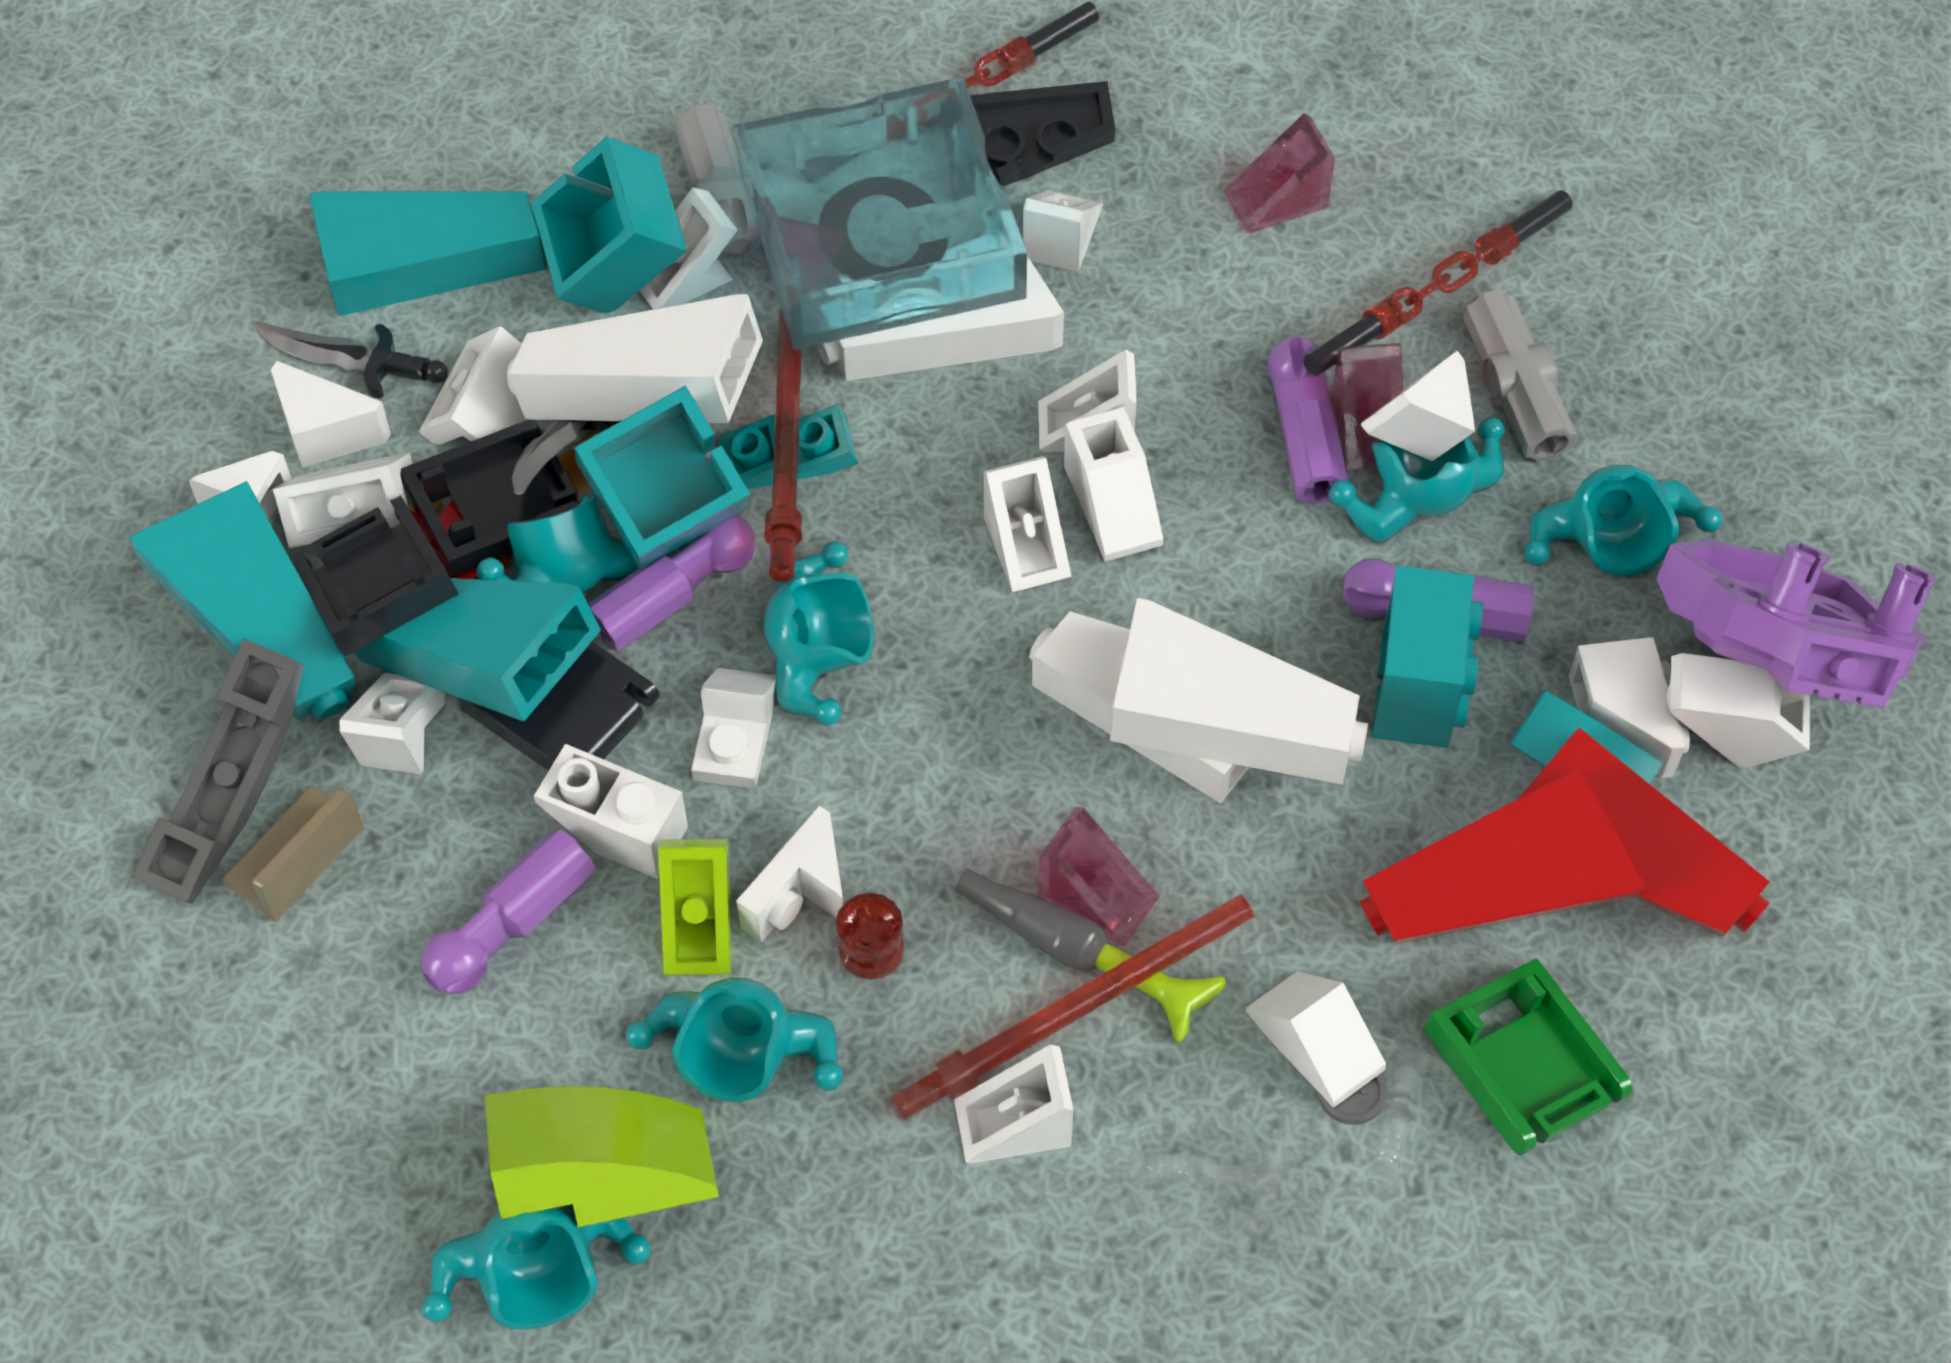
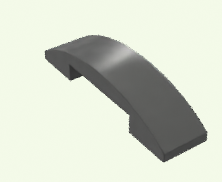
[131,638,304,904]

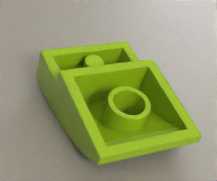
[484,1086,719,1227]

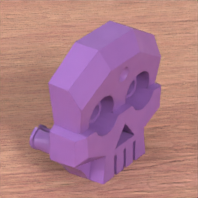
[1657,539,1936,708]

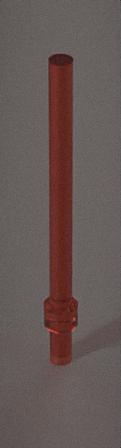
[764,304,803,582]
[890,894,1254,1120]

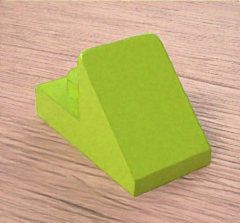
[658,839,733,975]

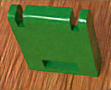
[1423,958,1633,1155]

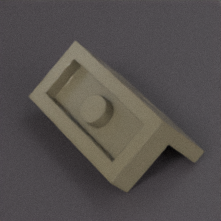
[223,784,364,922]

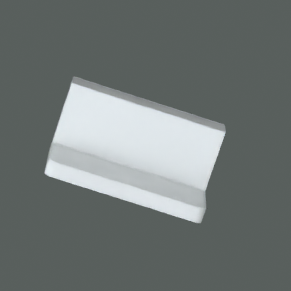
[419,326,528,445]
[273,453,413,549]

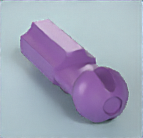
[1267,337,1348,504]
[588,515,755,652]
[1342,558,1534,643]
[421,829,596,995]

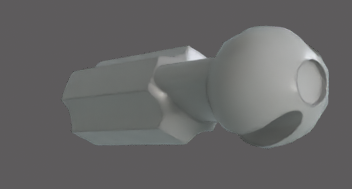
[675,104,762,255]

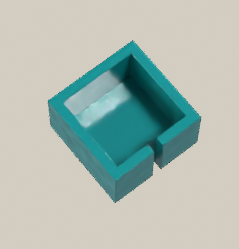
[531,136,687,313]
[574,385,750,569]
[1371,565,1483,748]

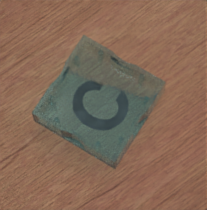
[734,77,1027,350]

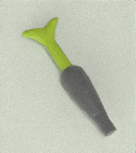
[955,868,1226,1044]

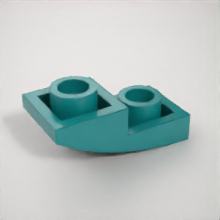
[719,403,859,489]
[1508,690,1663,784]

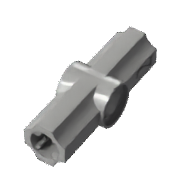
[1463,289,1577,462]

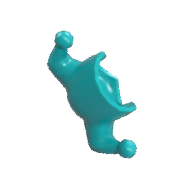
[1329,417,1505,543]
[1523,465,1723,576]
[476,493,639,593]
[764,541,874,726]
[626,977,843,1102]
[421,1204,651,1330]

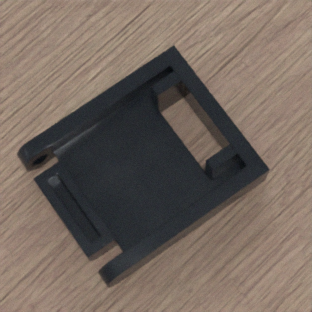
[400,420,580,578]
[289,495,459,657]
[458,642,660,771]

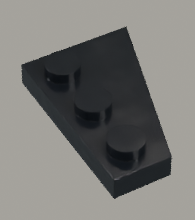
[939,81,1116,206]

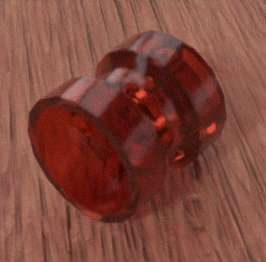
[836,892,905,980]

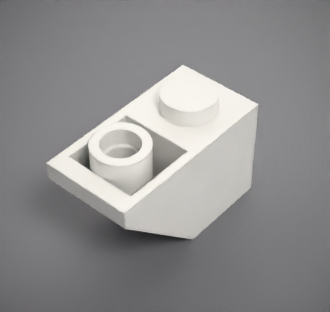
[1064,407,1163,562]
[1569,637,1690,778]
[1666,653,1810,768]
[534,744,688,879]

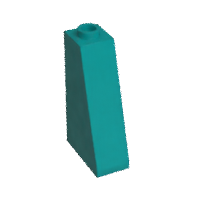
[309,191,546,316]
[129,481,356,721]
[355,578,601,721]

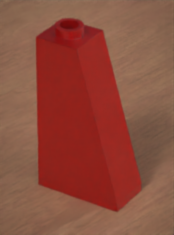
[1519,727,1770,936]
[1359,766,1646,944]

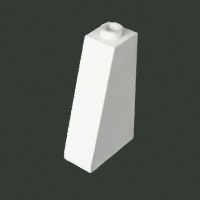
[813,228,1064,381]
[507,294,763,423]
[1110,598,1368,785]
[1029,611,1249,804]

